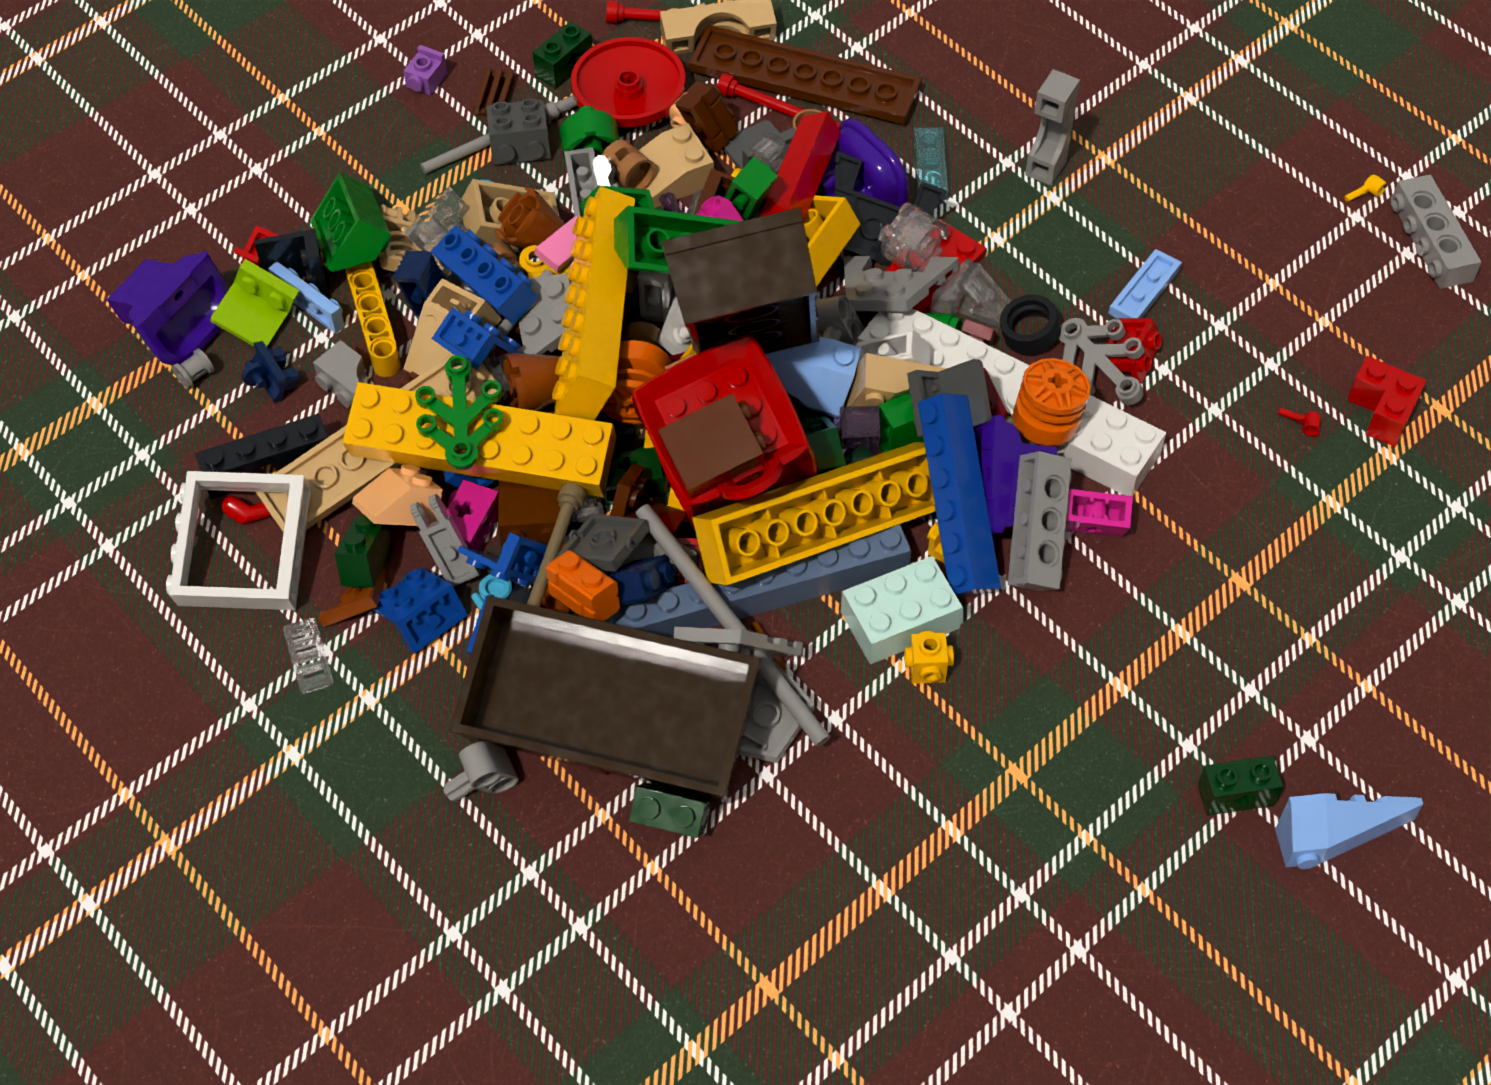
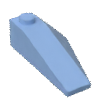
[766,337,861,418]
[1275,793,1423,869]

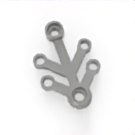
[1059,318,1144,405]

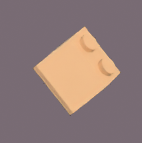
[352,464,443,526]

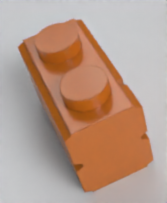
[545,550,620,622]

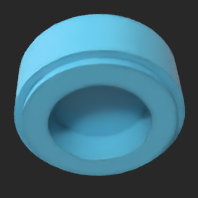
[478,574,512,601]

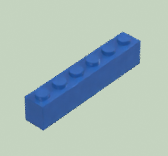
[918,393,1001,596]

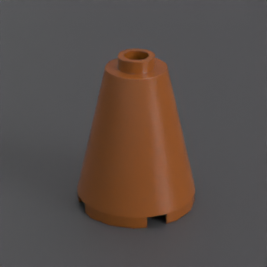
[495,187,565,249]
[503,353,560,411]

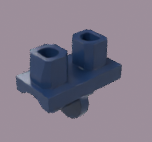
[241,341,299,403]

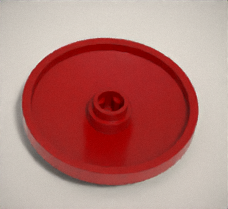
[571,37,686,127]

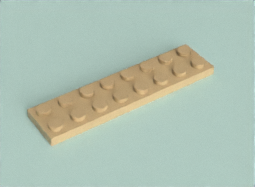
[256,354,505,532]

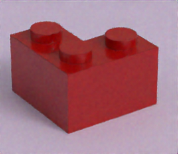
[1347,356,1427,447]

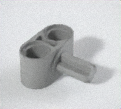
[815,295,864,344]
[443,741,519,802]

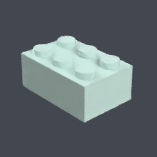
[841,556,963,664]

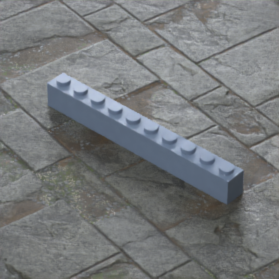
[604,524,911,638]

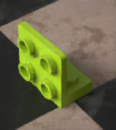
[210,259,300,347]

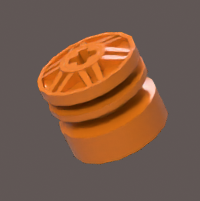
[601,340,671,424]
[1012,358,1091,446]

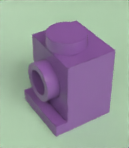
[403,45,448,96]

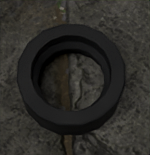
[999,295,1061,355]

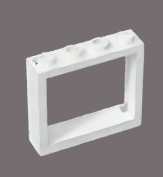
[166,471,311,610]

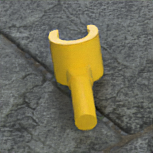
[1344,174,1386,202]

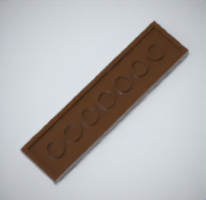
[689,25,922,125]

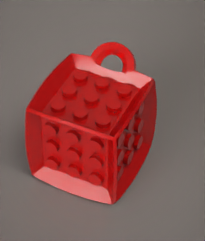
[632,334,818,532]

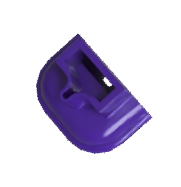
[815,118,909,209]
[106,251,229,366]
[974,415,1057,534]

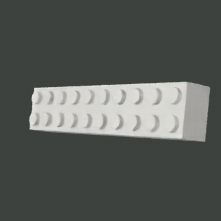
[858,308,1166,496]

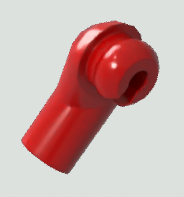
[222,495,271,524]

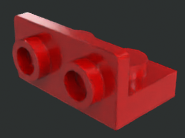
[1107,318,1162,384]

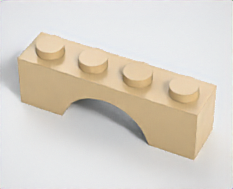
[660,0,777,54]

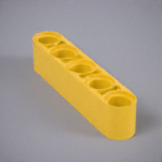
[345,261,401,377]

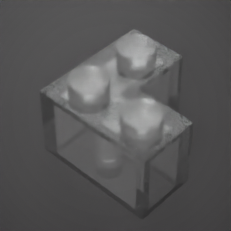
[405,186,470,276]

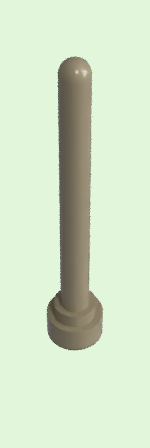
[527,483,586,607]

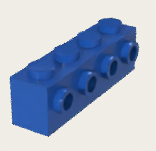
[430,225,539,325]

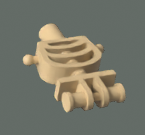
[378,204,440,290]

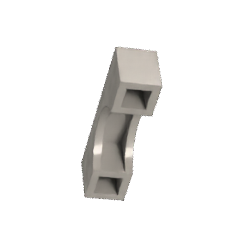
[1025,69,1080,186]
[313,340,366,408]

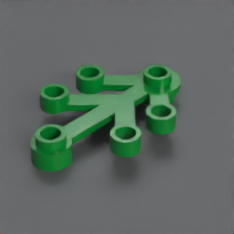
[415,355,504,470]

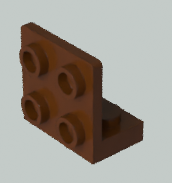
[610,463,687,536]

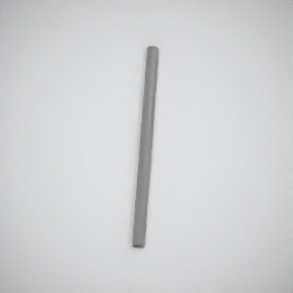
[636,504,830,747]

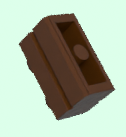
[675,82,739,152]

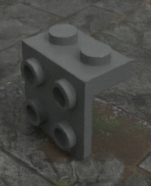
[486,98,551,165]
[722,120,796,170]
[907,359,992,437]

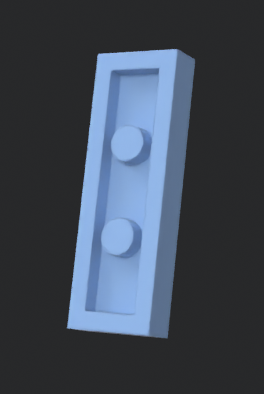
[1108,249,1182,319]
[268,262,345,334]

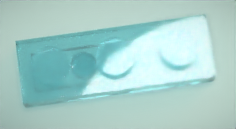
[914,127,948,200]

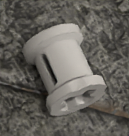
[172,348,214,389]

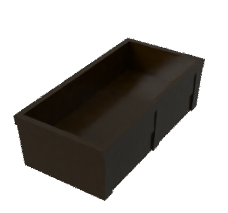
[661,207,819,354]
[449,595,760,804]

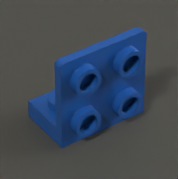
[431,307,521,370]
[457,532,548,587]
[372,568,468,653]

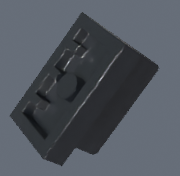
[254,229,330,297]

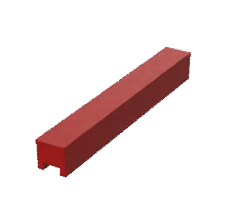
[759,110,841,223]

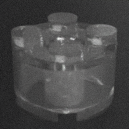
[878,202,949,272]

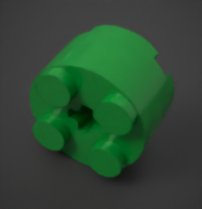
[559,106,620,164]

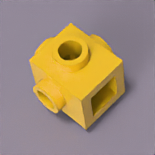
[904,631,954,684]

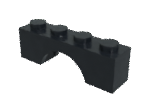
[194,413,328,500]

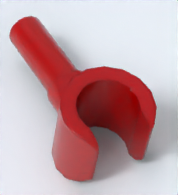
[1278,407,1321,437]

